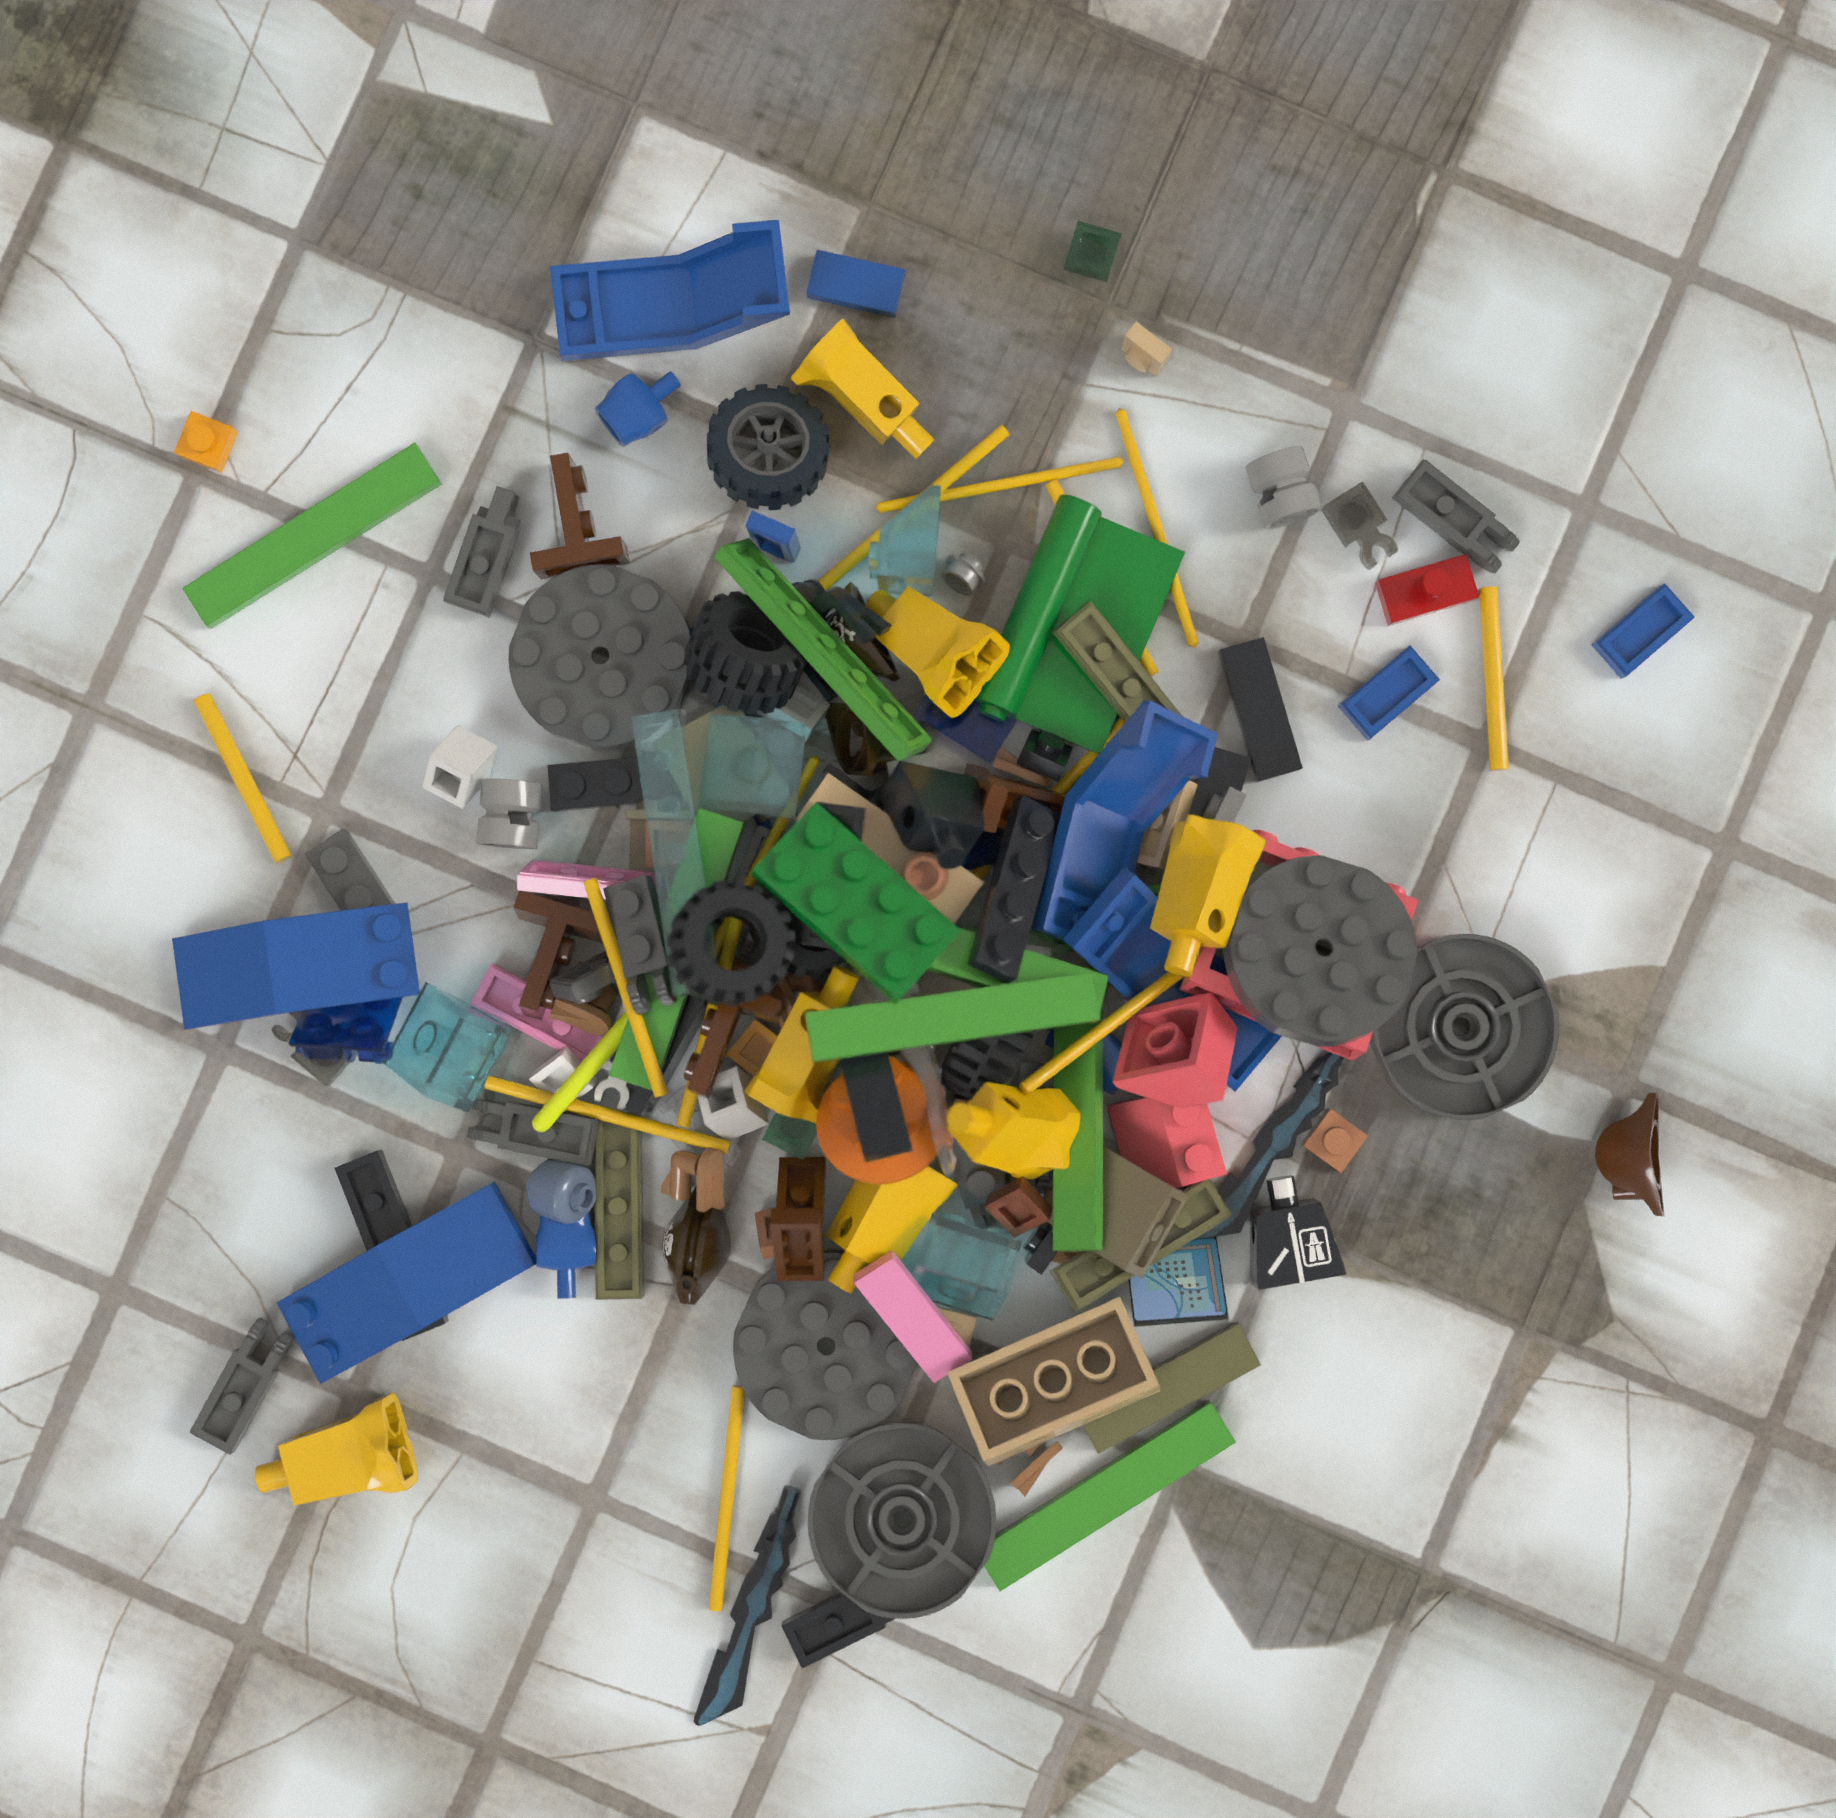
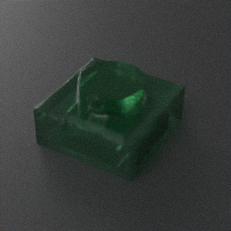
[1064,220,1122,282]
[762,1112,817,1160]

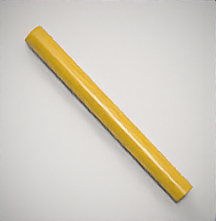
[1479,586,1509,771]
[194,693,292,864]

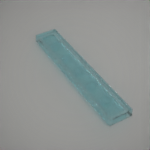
[631,709,718,997]

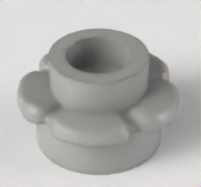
[941,553,985,595]

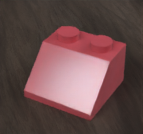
[1113,992,1238,1109]
[1106,1096,1227,1188]

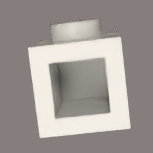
[422,725,498,809]
[698,1066,769,1141]

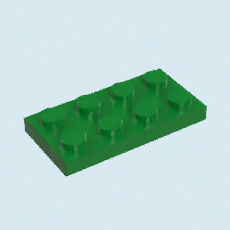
[750,802,961,1004]

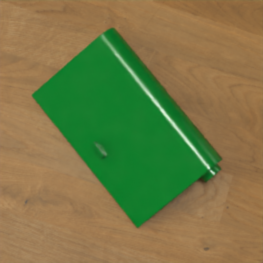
[974,494,1185,755]

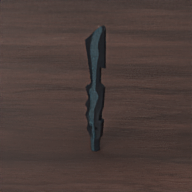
[1195,1051,1345,1239]
[694,1485,801,1726]

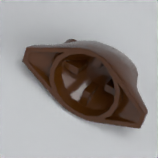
[1595,1093,1665,1217]

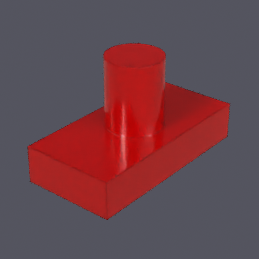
[1375,554,1479,626]

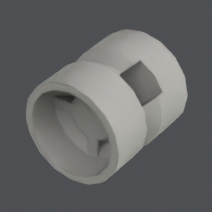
[1245,446,1323,529]
[476,778,543,849]

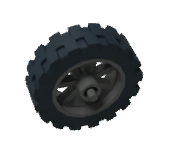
[707,384,830,510]

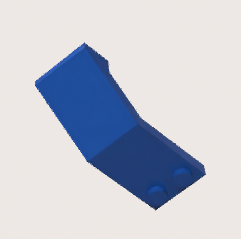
[550,220,790,361]
[1032,700,1218,942]
[1063,867,1282,1092]
[172,902,420,1030]
[277,1181,536,1384]

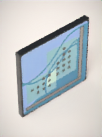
[1128,1237,1229,1327]

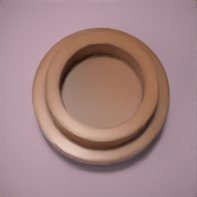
[900,852,948,900]

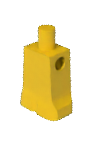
[790,318,935,459]
[866,586,1010,718]
[1150,814,1266,977]
[744,965,859,1124]
[947,1082,1081,1180]
[825,1166,958,1294]
[255,1392,418,1505]

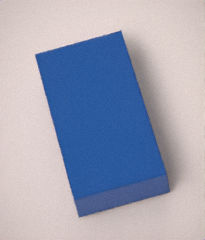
[806,250,905,318]
[745,510,801,563]
[1591,583,1695,679]
[1338,645,1440,741]

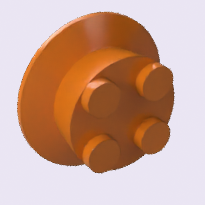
[816,1056,948,1185]

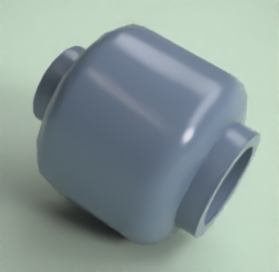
[526,1159,596,1224]

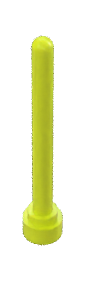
[532,1011,628,1132]

